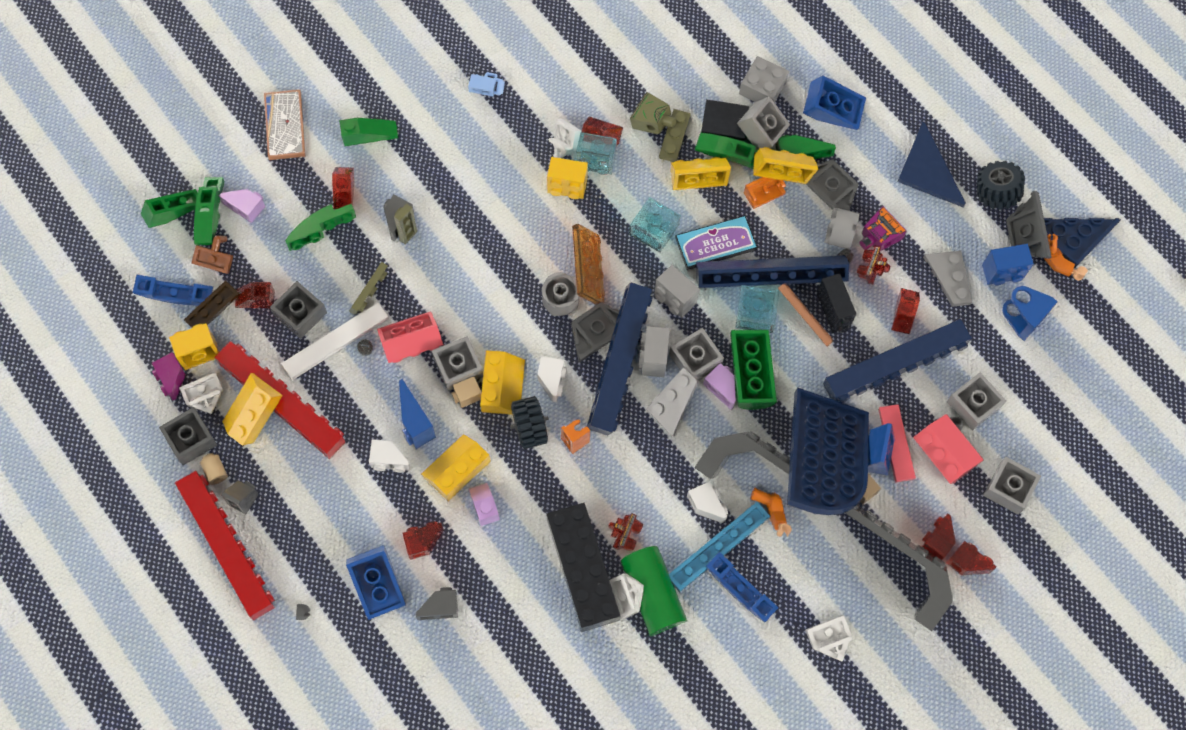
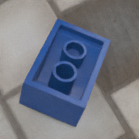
[803,75,866,130]
[399,379,436,449]
[868,423,895,476]
[346,545,406,620]

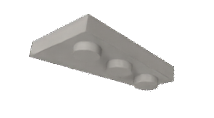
[923,251,972,307]
[646,367,699,436]

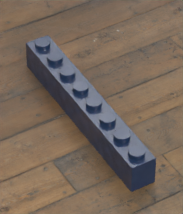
[696,255,849,288]
[587,282,653,436]
[823,319,972,403]

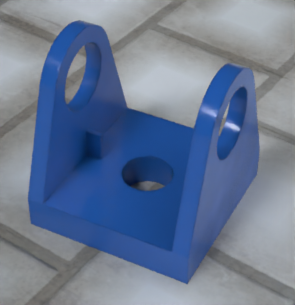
[1002,286,1058,341]

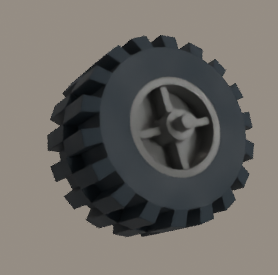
[977,161,1025,210]
[510,396,549,449]

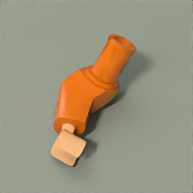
[1044,234,1088,281]
[750,488,792,537]

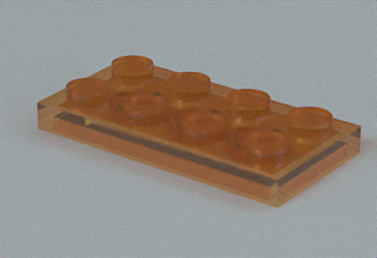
[572,224,605,305]

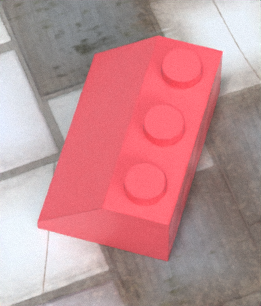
[377,311,443,363]
[913,414,984,484]

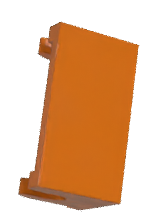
[744,177,786,209]
[561,420,590,454]

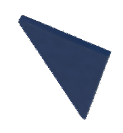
[897,122,966,208]
[1044,218,1121,268]

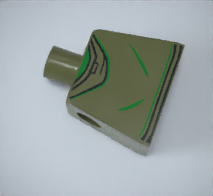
[630,92,677,134]

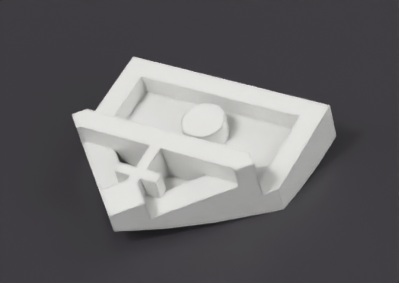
[548,119,581,158]
[179,372,224,414]
[609,574,644,619]
[805,615,852,661]

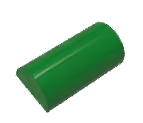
[730,330,777,410]
[621,546,688,637]

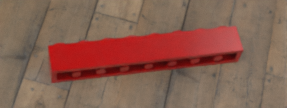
[214,341,345,459]
[175,471,275,621]

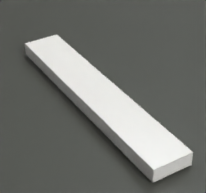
[281,303,389,380]

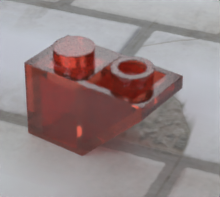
[580,116,623,146]
[332,167,354,209]
[235,282,275,308]
[891,288,920,335]
[922,513,956,560]
[403,521,444,560]
[946,541,997,576]

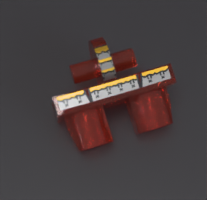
[857,246,891,285]
[608,513,644,551]

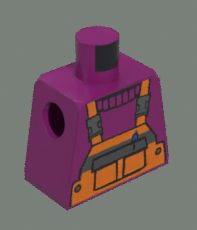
[859,206,907,252]

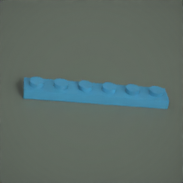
[669,502,770,592]

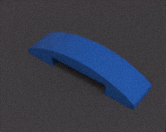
[133,275,213,306]
[705,552,778,623]

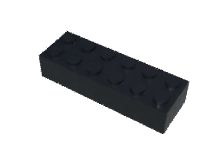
[546,502,621,633]

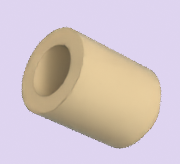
[200,453,228,485]

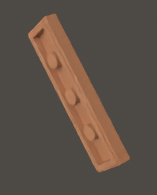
[778,283,833,346]

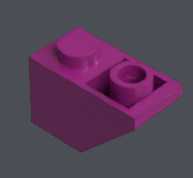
[152,352,186,401]

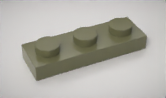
[659,109,691,162]
[394,203,417,245]
[349,262,388,315]

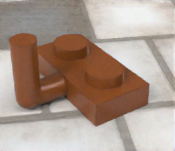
[191,235,234,274]

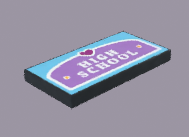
[675,216,758,270]

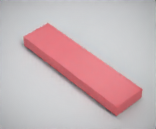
[878,405,916,483]

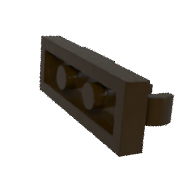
[184,280,240,328]

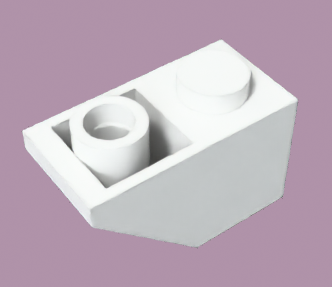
[538,356,567,402]
[369,440,411,473]
[687,482,728,523]

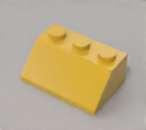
[753,147,818,184]
[670,157,731,190]
[480,350,525,415]
[222,373,282,446]
[421,434,491,501]

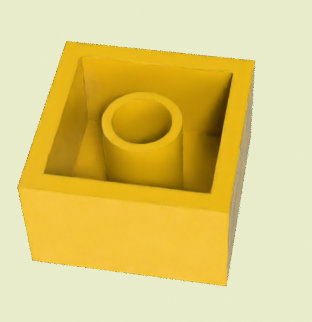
[547,157,588,199]
[169,323,220,370]

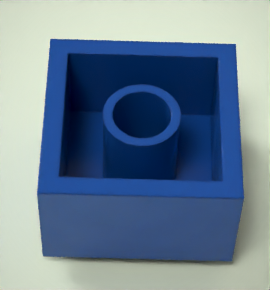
[982,244,1034,286]

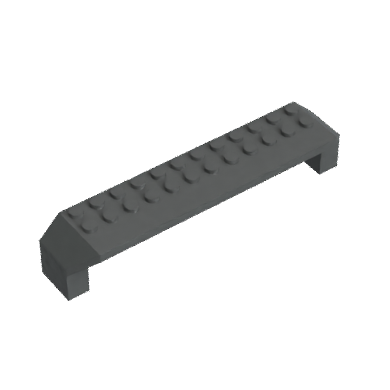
[694,431,953,631]

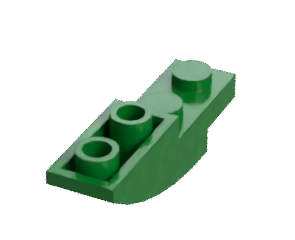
[695,133,758,169]
[194,177,225,245]
[285,204,356,251]

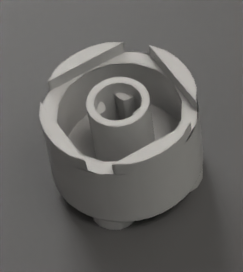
[824,208,860,249]
[542,272,580,316]

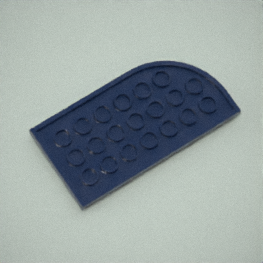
[787,387,869,515]

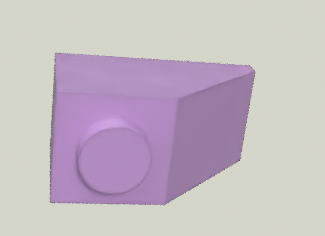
[219,189,265,223]
[703,363,736,410]
[469,483,500,526]

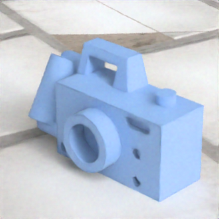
[468,72,505,96]

